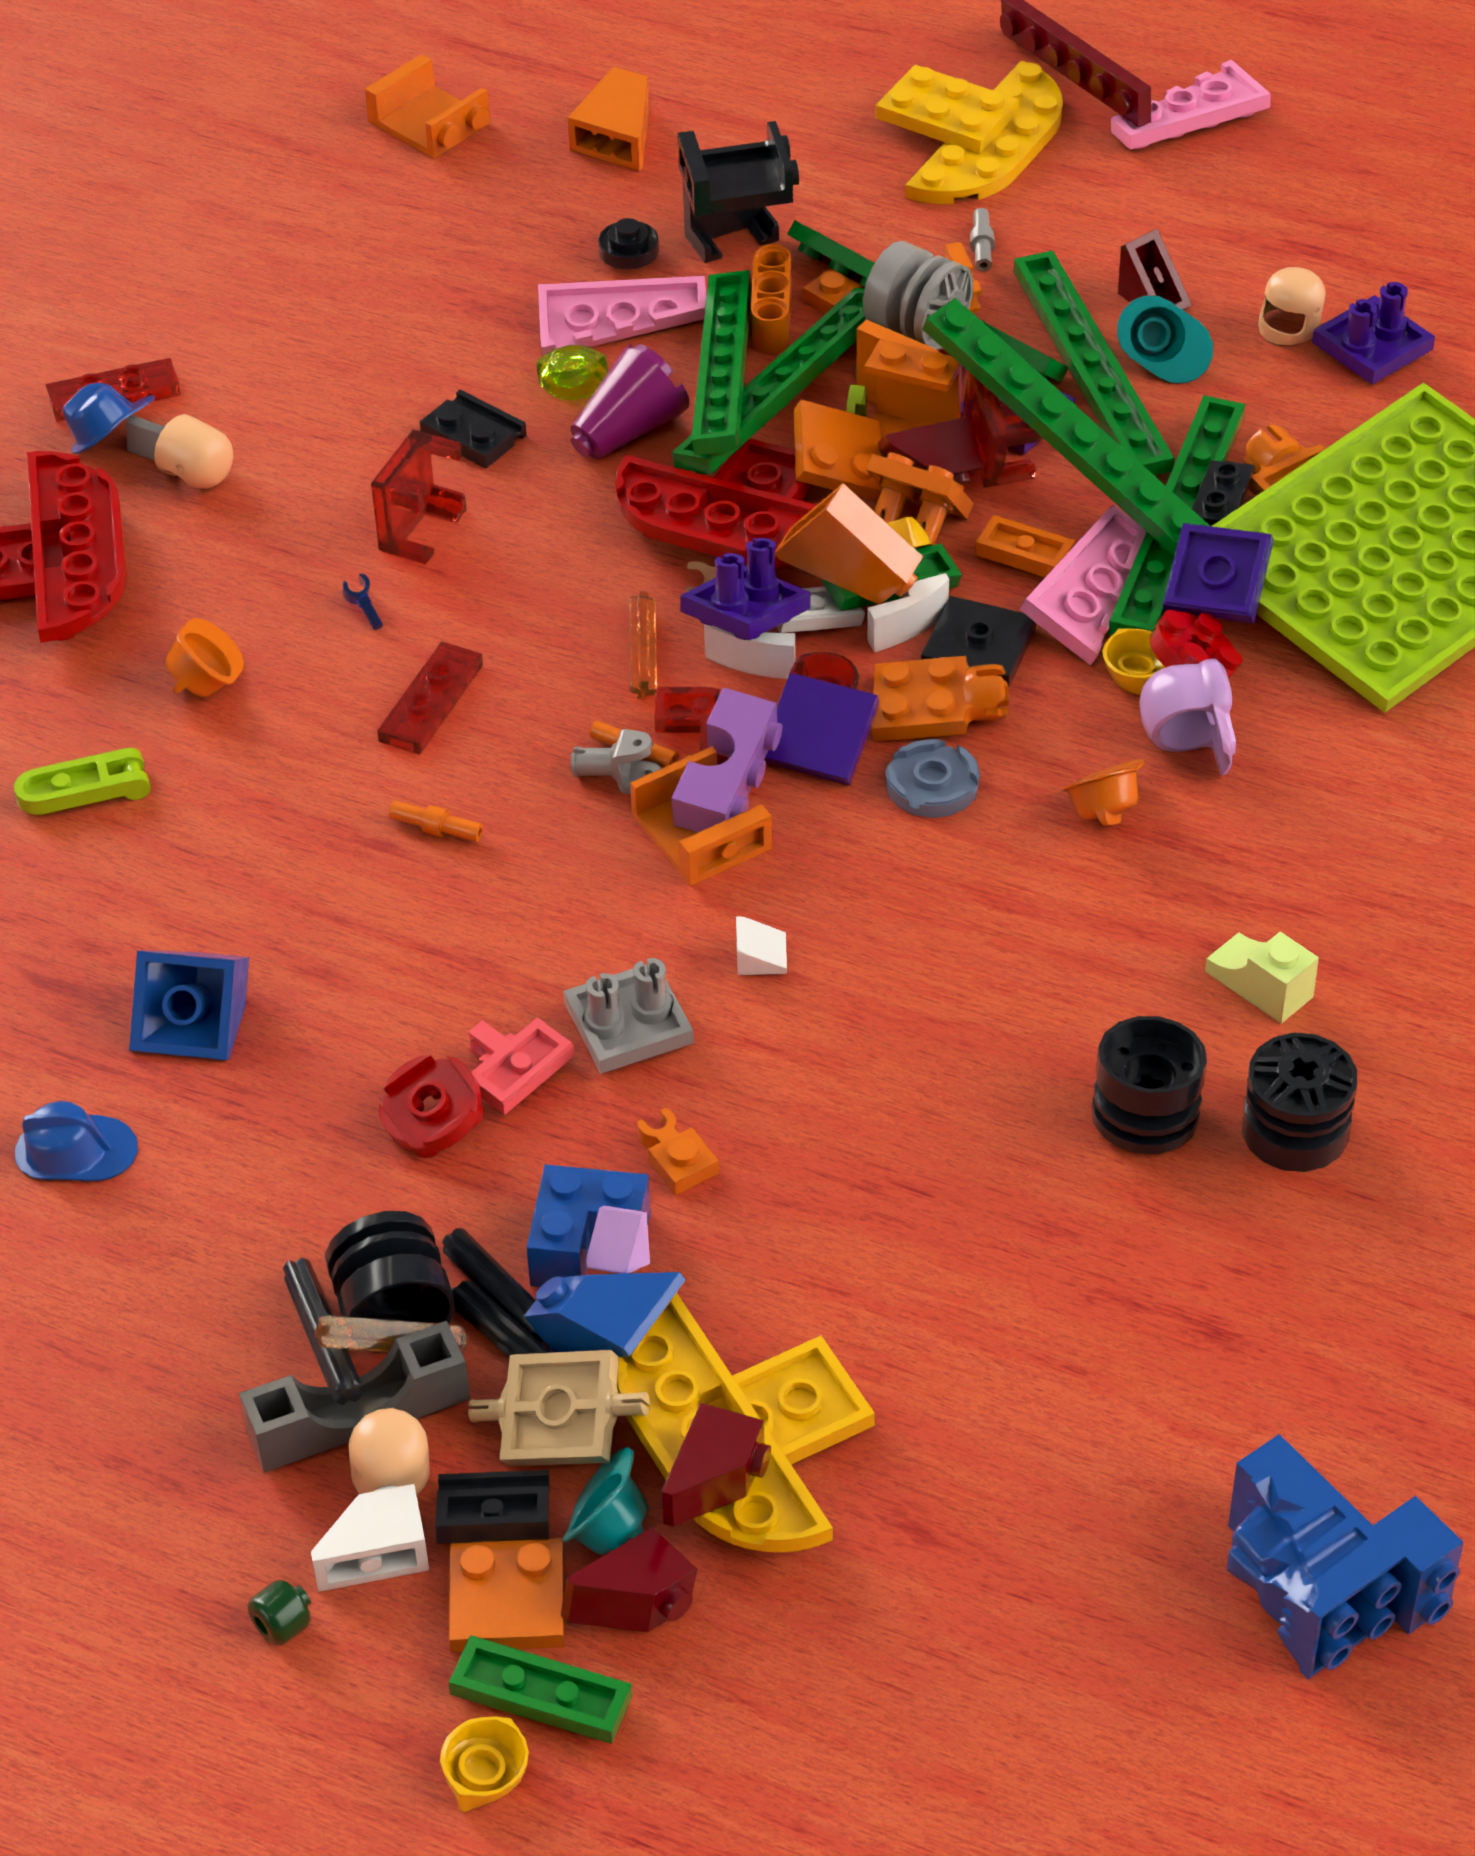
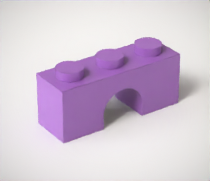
[671,687,783,832]

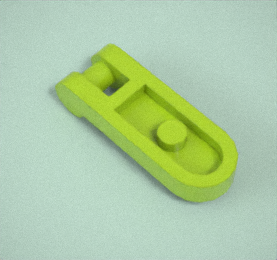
[14,747,151,815]

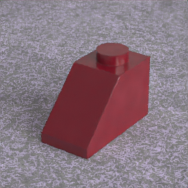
[878,416,983,485]
[661,1402,771,1527]
[561,1527,697,1632]

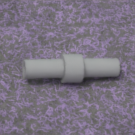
[970,208,995,272]

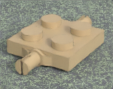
[468,1350,650,1466]

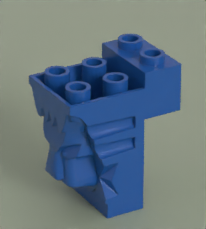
[1227,1434,1464,1679]

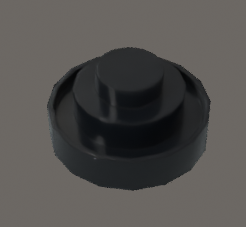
[598,218,659,270]

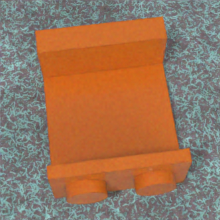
[365,54,490,159]
[864,339,962,439]
[630,746,772,886]

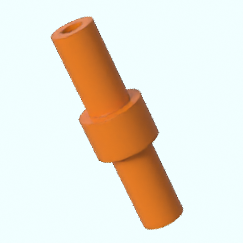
[589,720,679,767]
[389,800,484,842]

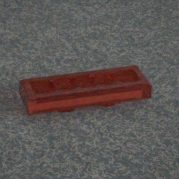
[45,358,181,422]
[377,641,483,755]

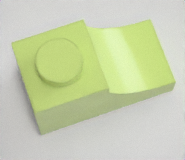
[1205,931,1319,1024]

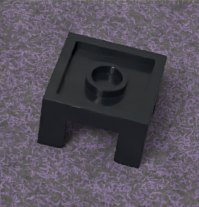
[683,182,779,263]

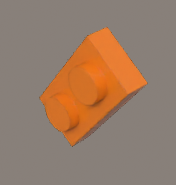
[975,515,1076,577]

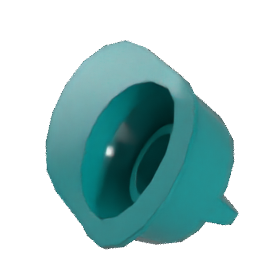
[1117,296,1213,383]
[562,1447,649,1555]

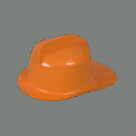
[165,618,244,698]
[1061,759,1146,826]

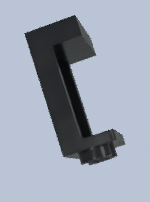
[677,121,799,217]

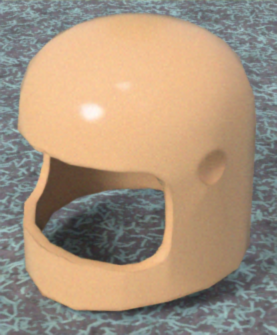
[1258,267,1326,345]
[154,414,234,489]
[348,1408,430,1496]

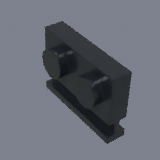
[420,389,527,469]
[435,1470,550,1544]

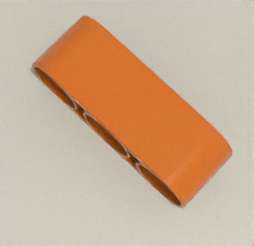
[751,244,791,354]

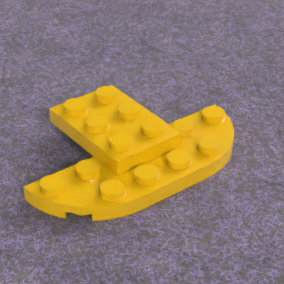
[875,60,1063,204]
[617,1292,875,1552]

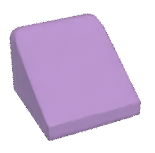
[586,1206,650,1274]

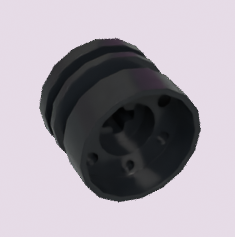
[1092,1016,1207,1154]
[1242,1033,1357,1172]
[325,1211,455,1353]

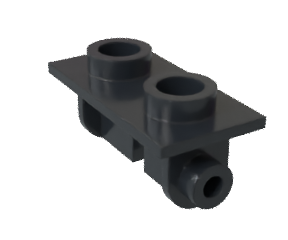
[1192,460,1255,526]

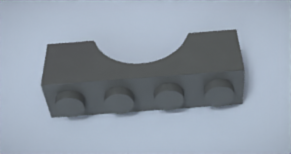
[239,1321,470,1473]

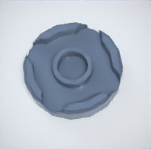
[885,739,980,818]

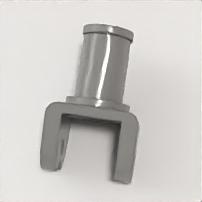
[570,729,661,794]

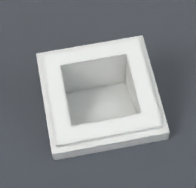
[736,916,787,975]

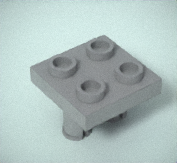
[563,958,694,1074]

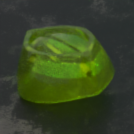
[536,345,608,400]

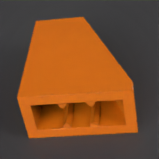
[567,66,649,171]
[775,483,923,605]

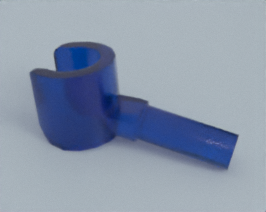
[342,574,383,630]

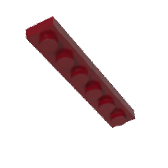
[1000,0,1151,127]

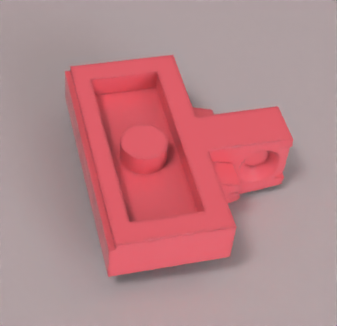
[468,1017,574,1115]

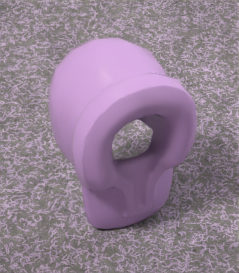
[1139,659,1236,776]

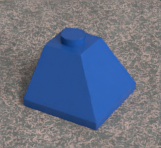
[129,950,249,1060]
[524,1272,686,1357]

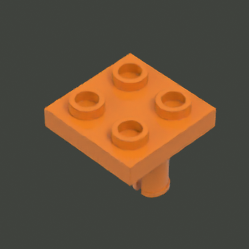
[866,452,974,546]

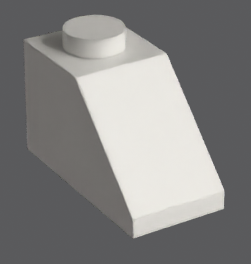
[311,1484,429,1592]

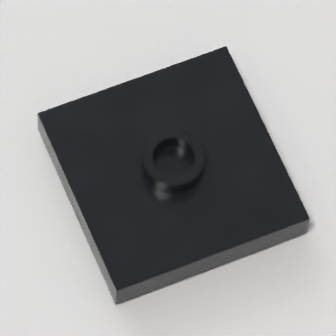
[921,596,1037,687]

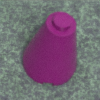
[570,344,689,459]

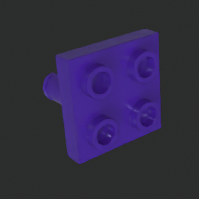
[1312,282,1435,385]
[680,538,811,640]

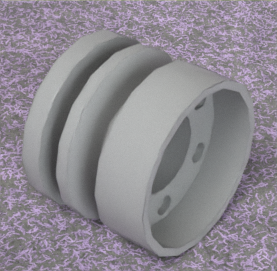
[863,240,973,349]

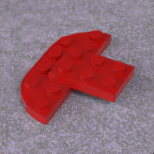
[615,438,816,571]
[0,451,127,643]

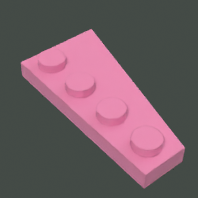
[1111,60,1271,150]
[538,276,706,359]
[1019,504,1147,666]

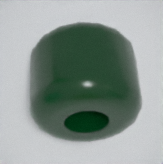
[247,1580,311,1646]

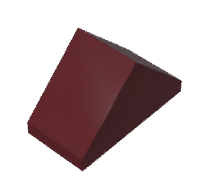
[1118,229,1192,310]

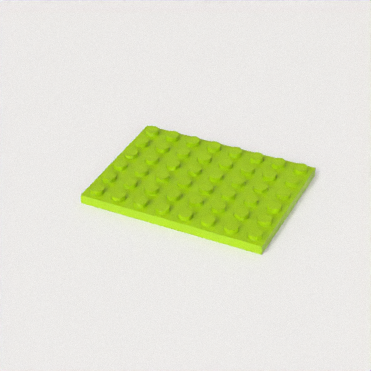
[1212,382,1475,713]

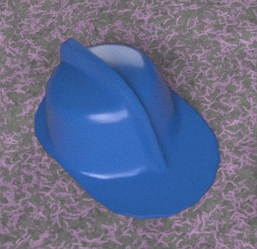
[62,383,155,454]
[15,1101,138,1181]

